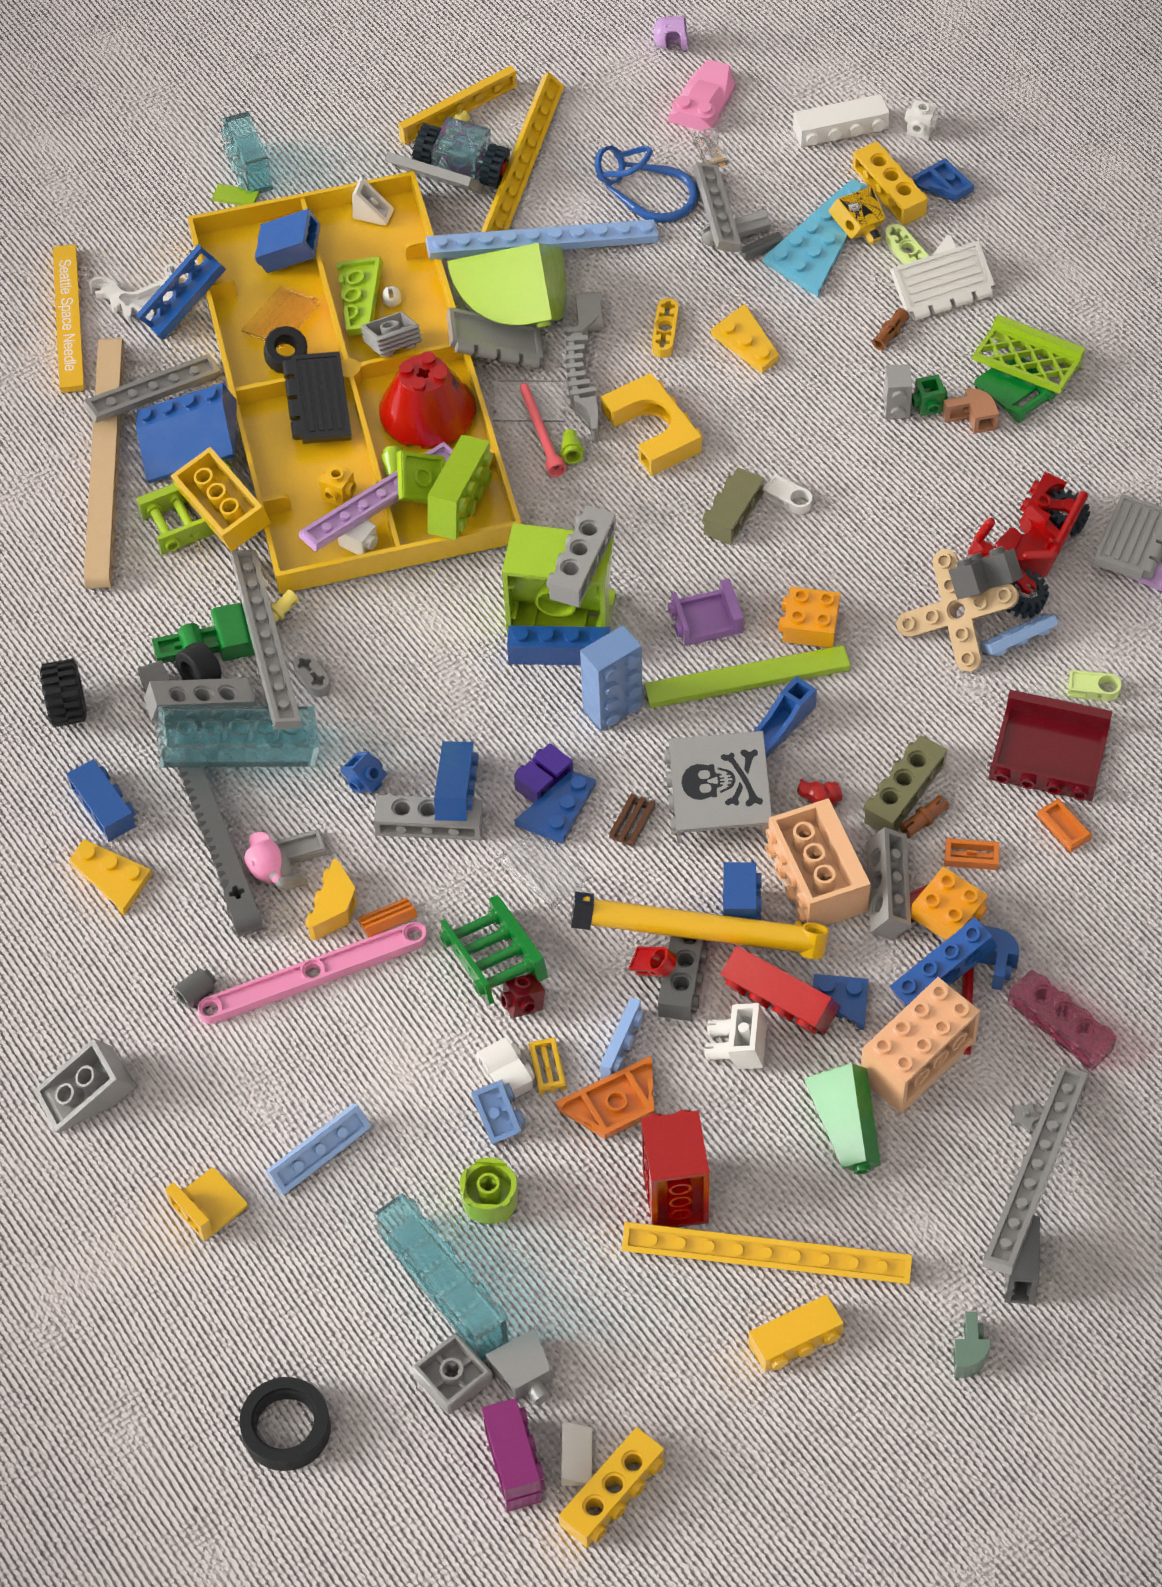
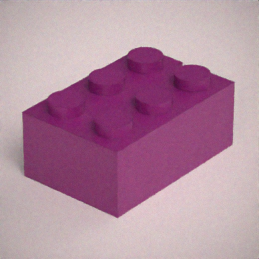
[481,1398,546,1512]

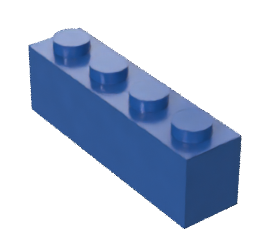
[507,626,611,665]
[434,741,479,821]

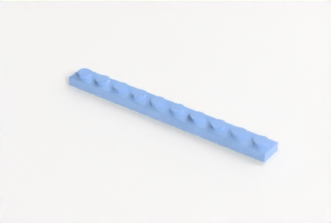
[425,219,659,260]

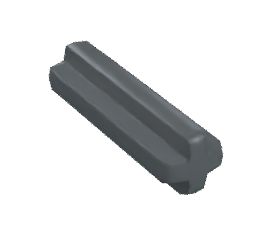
[740,232,783,261]

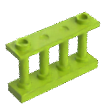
[136,462,231,555]

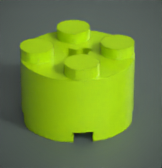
[460,1157,518,1224]

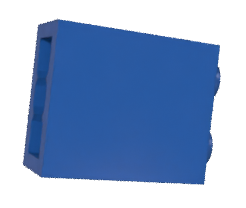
[255,208,321,273]

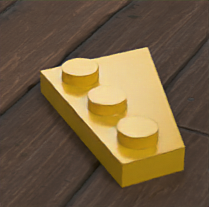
[711,303,779,373]
[69,839,152,915]

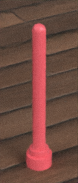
[520,383,567,477]

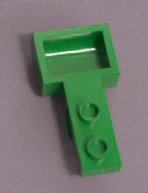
[152,603,255,663]

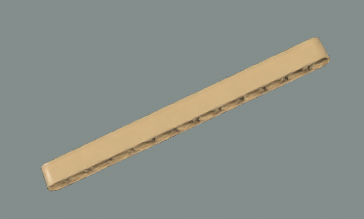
[84,338,125,589]

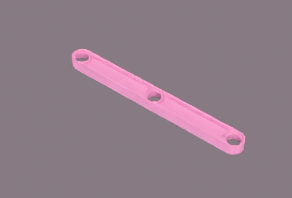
[198,922,427,1024]

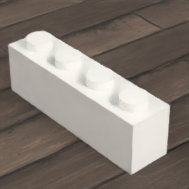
[793,94,889,147]

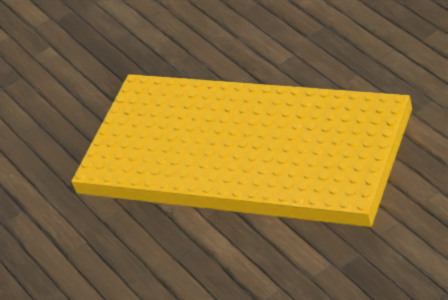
[187,171,522,594]

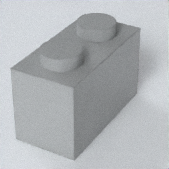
[883,364,912,419]

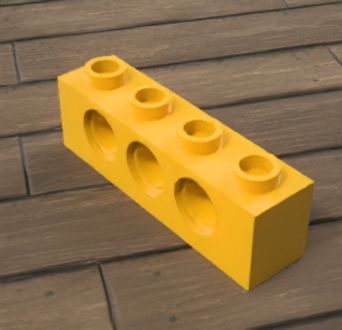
[852,141,928,225]
[559,1427,665,1548]

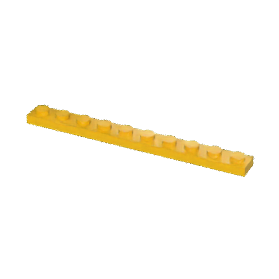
[481,72,564,232]
[622,1221,912,1284]

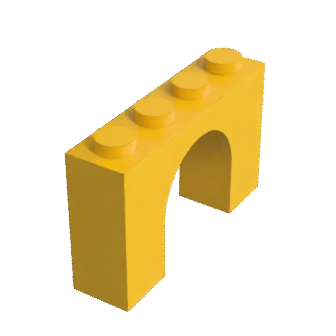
[601,373,703,476]

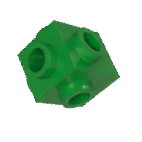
[911,374,948,416]

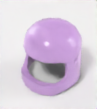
[653,15,689,50]

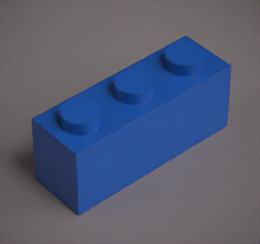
[66,759,136,842]

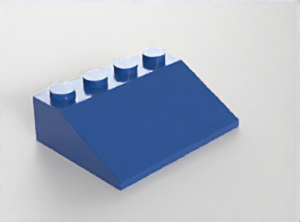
[136,383,237,484]

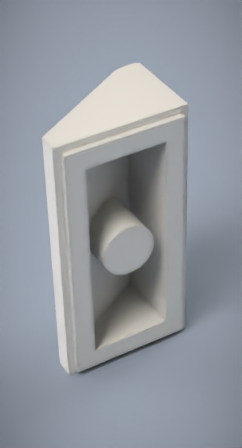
[561,1422,593,1486]

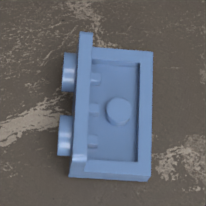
[471,1079,526,1144]

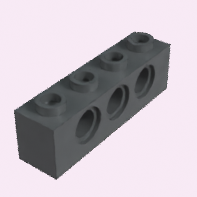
[658,936,708,1021]

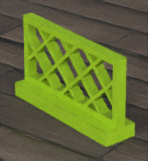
[972,314,1086,394]

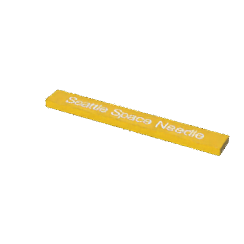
[53,244,85,393]

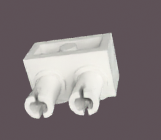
[705,1003,767,1069]

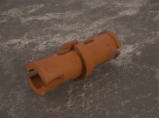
[872,308,910,351]
[899,795,949,839]

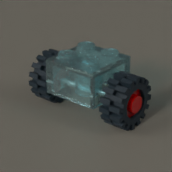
[412,116,510,189]

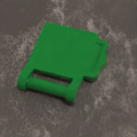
[974,357,1056,423]

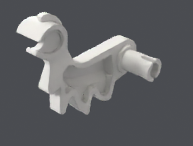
[89,263,186,322]

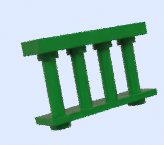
[439,895,548,1005]

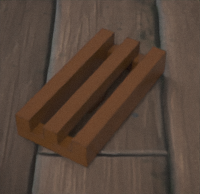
[609,793,655,847]

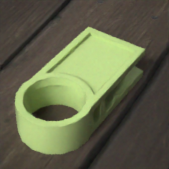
[1068,670,1122,702]

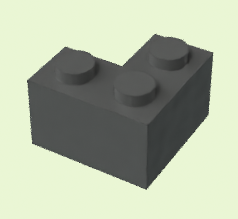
[948,546,1023,600]

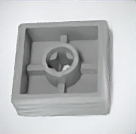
[360,311,423,357]
[411,1332,493,1415]

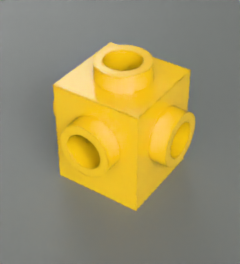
[319,464,356,506]

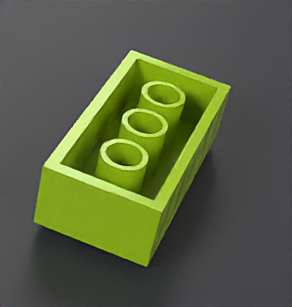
[428,435,493,540]

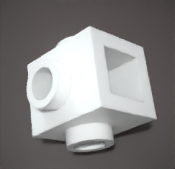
[905,100,939,140]

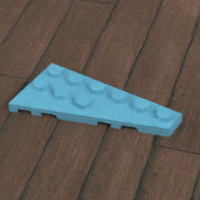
[764,178,868,297]

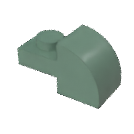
[953,1312,991,1378]

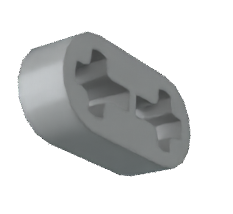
[293,654,331,697]

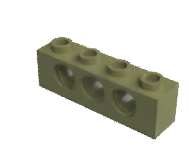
[863,735,947,831]

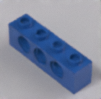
[890,917,997,1007]

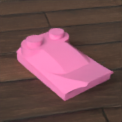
[669,59,736,134]

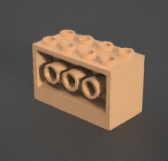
[765,798,871,926]
[861,977,980,1114]

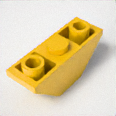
[306,859,358,940]

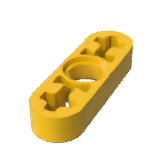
[652,298,679,358]

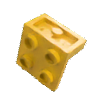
[165,1167,248,1242]

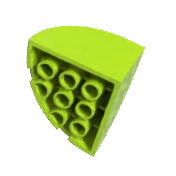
[447,243,567,328]

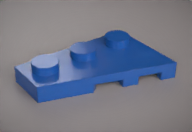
[515,771,596,844]

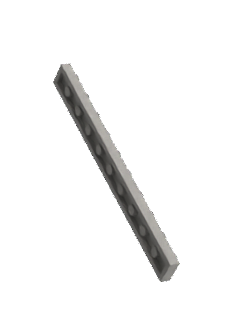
[231,550,301,730]
[983,1065,1088,1275]

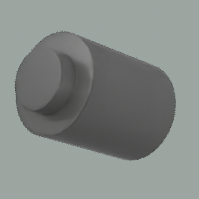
[173,968,216,1009]

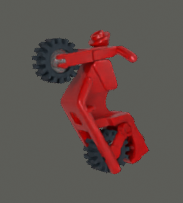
[968,471,1090,619]

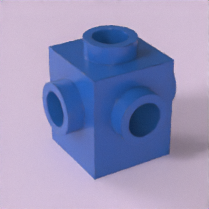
[339,751,388,793]

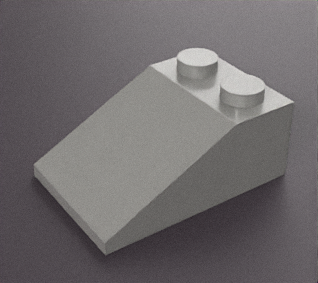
[33,1038,135,1133]

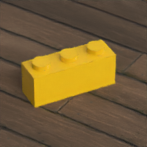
[749,1294,843,1372]

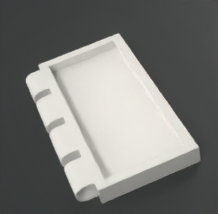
[890,240,995,321]

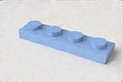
[266,1103,371,1195]

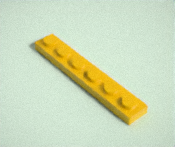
[398,66,517,145]

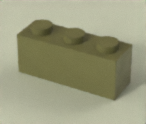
[702,467,764,545]

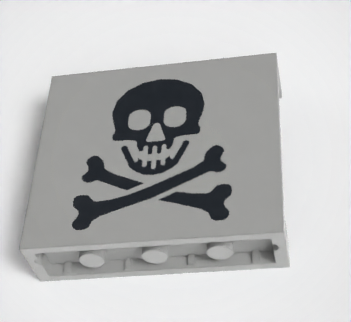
[664,731,772,843]

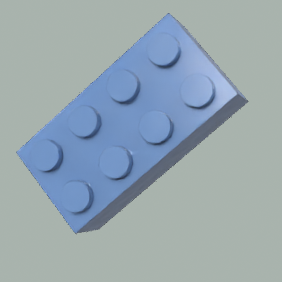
[580,625,643,731]

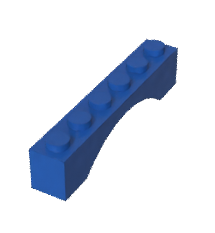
[753,676,817,758]

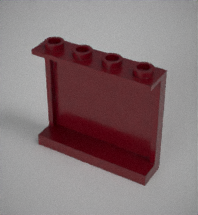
[989,689,1113,802]

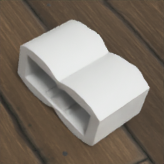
[476,1038,535,1100]

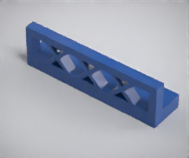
[136,244,226,340]

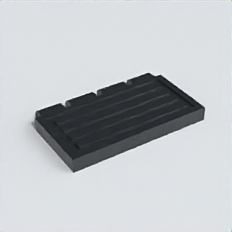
[282,351,352,444]

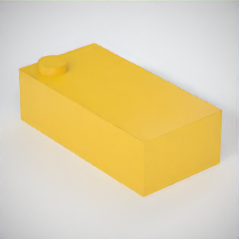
[171,447,271,552]

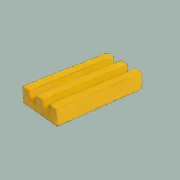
[528,1037,567,1095]

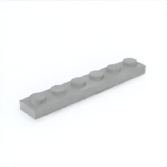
[694,162,741,252]
[83,353,221,423]

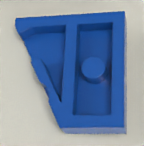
[911,158,974,202]
[813,974,869,1030]

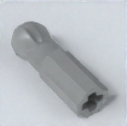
[701,210,771,247]

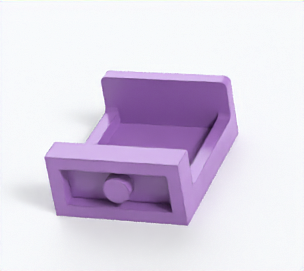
[668,578,744,646]

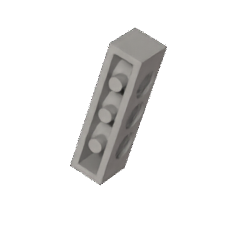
[547,505,616,607]
[144,678,256,722]
[374,794,484,841]
[866,827,911,940]

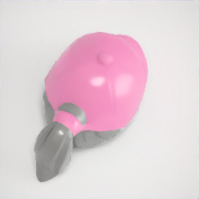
[244,832,308,890]

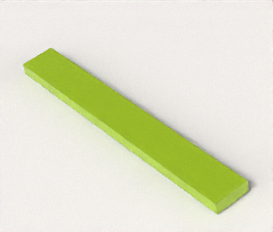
[644,645,850,709]

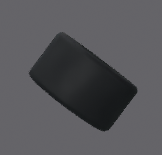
[264,326,308,374]
[175,642,222,680]

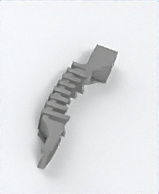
[565,291,603,443]

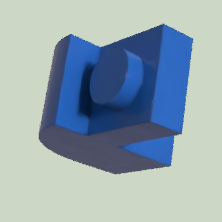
[979,926,1019,990]

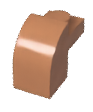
[942,388,999,433]

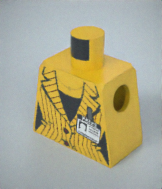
[828,186,885,245]

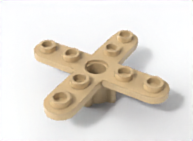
[897,549,1019,672]

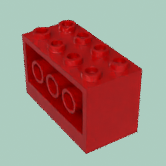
[641,1110,710,1227]

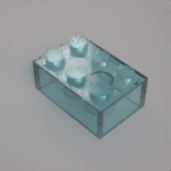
[220,111,273,194]

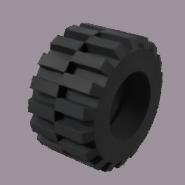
[40,658,87,727]

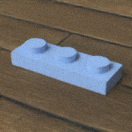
[979,613,1059,656]
[600,997,644,1079]

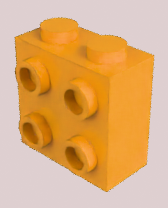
[778,586,841,648]
[911,866,988,940]

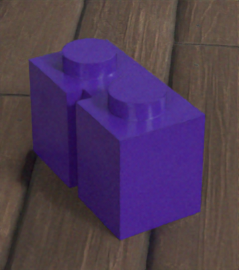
[514,743,573,804]

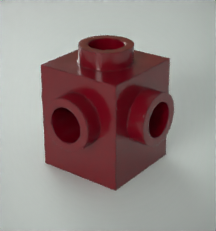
[500,973,545,1018]

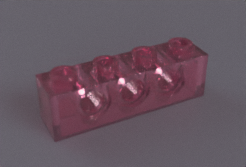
[1008,969,1117,1071]

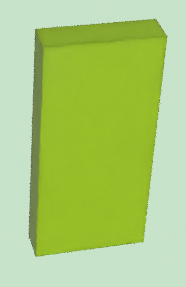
[212,183,259,206]

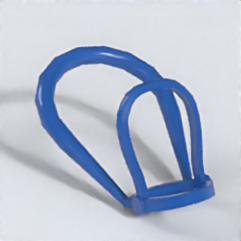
[594,146,699,223]

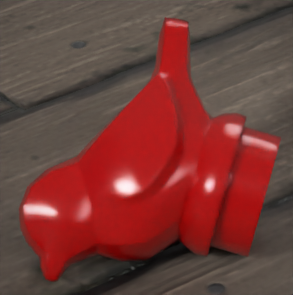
[797,779,843,806]

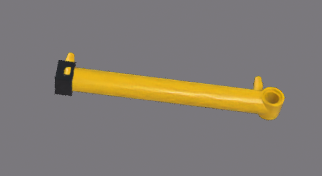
[571,891,829,959]

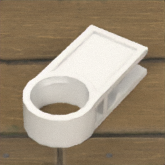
[762,474,812,515]

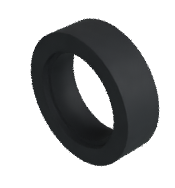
[239,1377,331,1471]

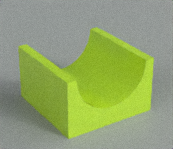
[502,523,616,633]

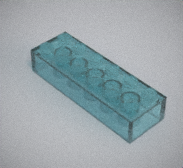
[155,706,320,768]
[375,1193,509,1361]

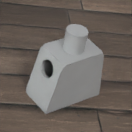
[486,1328,552,1405]

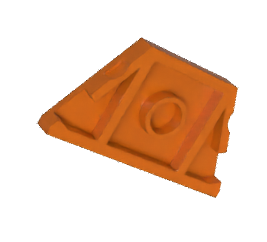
[555,1056,654,1139]

